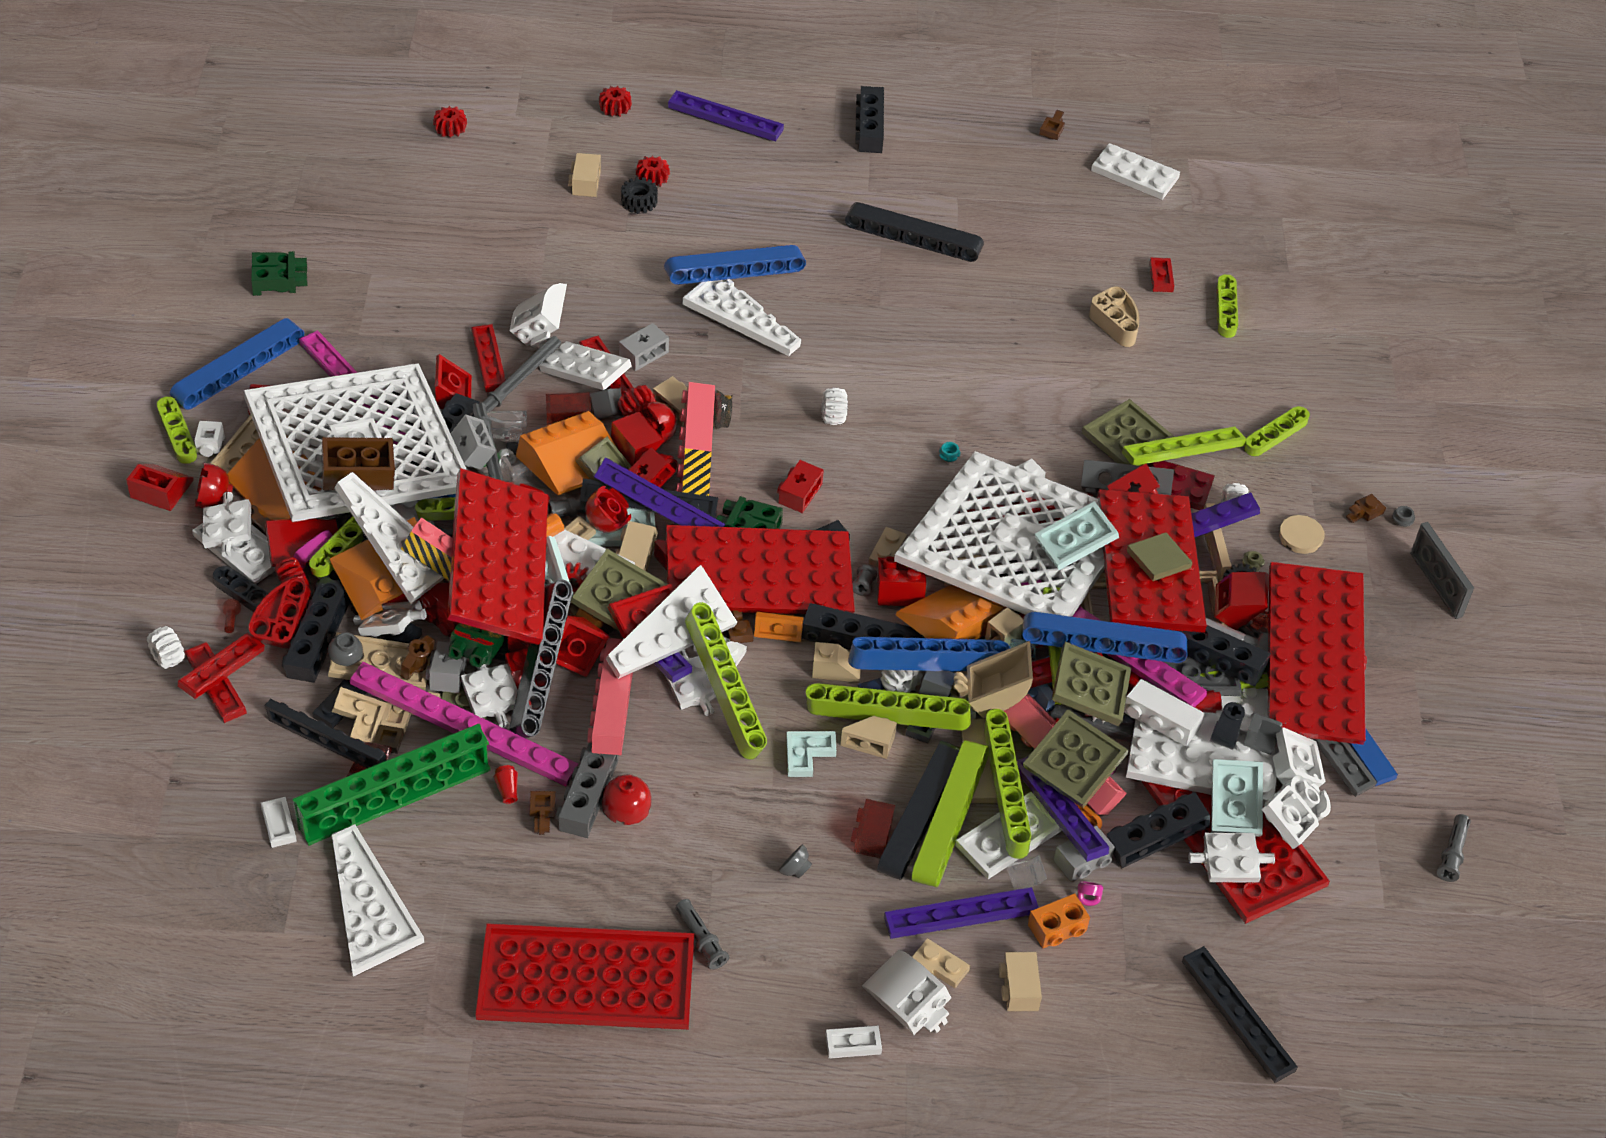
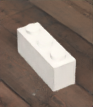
[1124,679,1204,746]

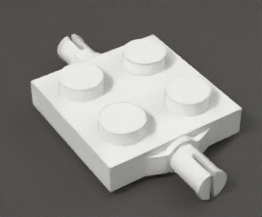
[202,492,251,558]
[353,600,427,637]
[665,649,716,716]
[461,664,518,728]
[1188,833,1275,882]

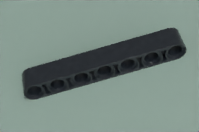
[845,202,984,262]
[509,579,573,738]
[877,740,961,880]

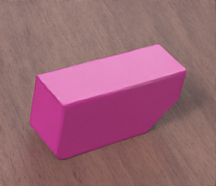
[293,530,333,569]

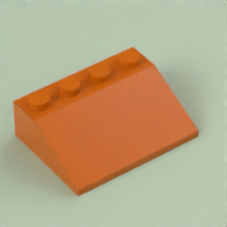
[516,411,615,495]
[228,436,322,521]
[896,584,1010,640]

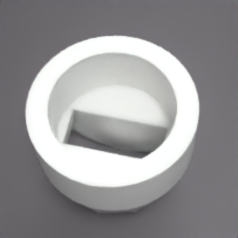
[497,449,516,468]

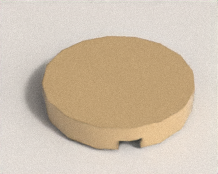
[1279,515,1325,554]

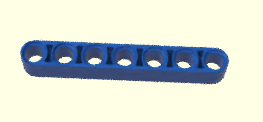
[664,245,806,285]
[170,318,304,410]
[1023,612,1187,663]
[848,637,1011,671]

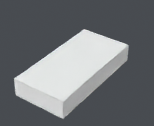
[261,797,297,848]

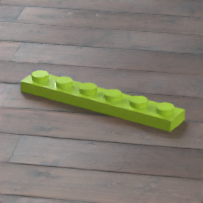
[1122,426,1246,466]

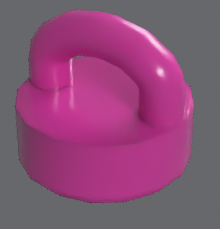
[1077,881,1103,906]

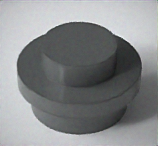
[1392,506,1415,527]

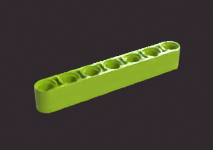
[685,602,767,760]
[806,683,971,730]
[984,709,1031,859]
[912,740,989,887]

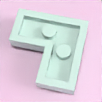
[786,731,836,777]

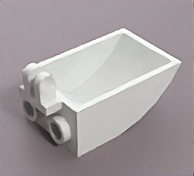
[509,283,567,348]
[862,950,951,1035]

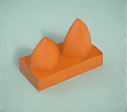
[754,612,803,642]

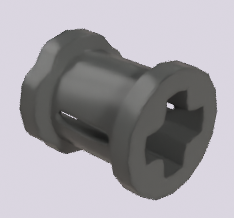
[852,565,877,596]

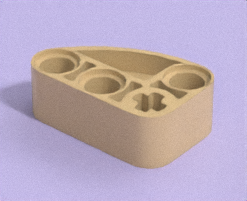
[1089,286,1139,347]

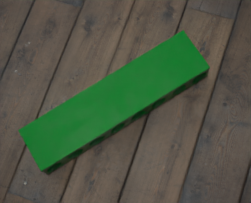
[292,724,491,846]

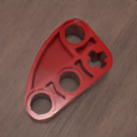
[248,577,311,648]

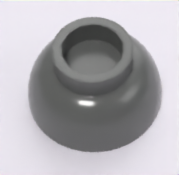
[328,632,363,666]
[778,844,812,879]

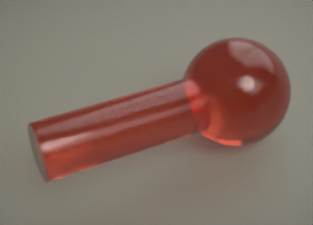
[222,599,241,633]

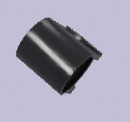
[1210,702,1245,750]

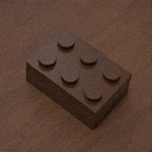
[321,437,395,490]

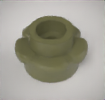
[1242,551,1265,571]

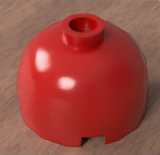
[635,402,677,445]
[195,462,233,508]
[585,486,631,533]
[602,774,652,825]

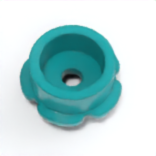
[939,442,961,462]

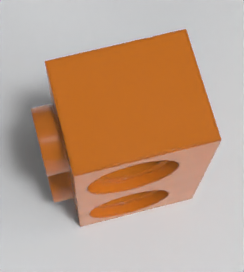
[1028,894,1090,949]

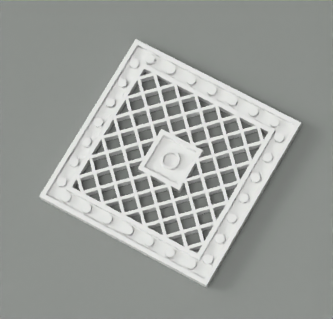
[244,363,467,522]
[894,451,1105,617]

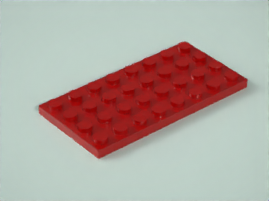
[447,468,548,645]
[1098,490,1207,633]
[665,525,855,614]
[1268,562,1366,745]
[1141,781,1330,924]
[476,924,694,1030]

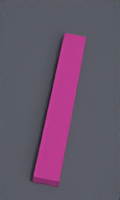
[299,330,413,445]

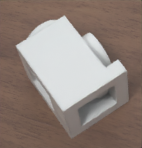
[194,421,225,457]

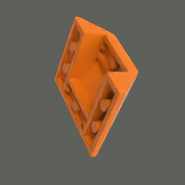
[329,517,445,620]

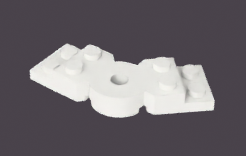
[1261,727,1331,849]

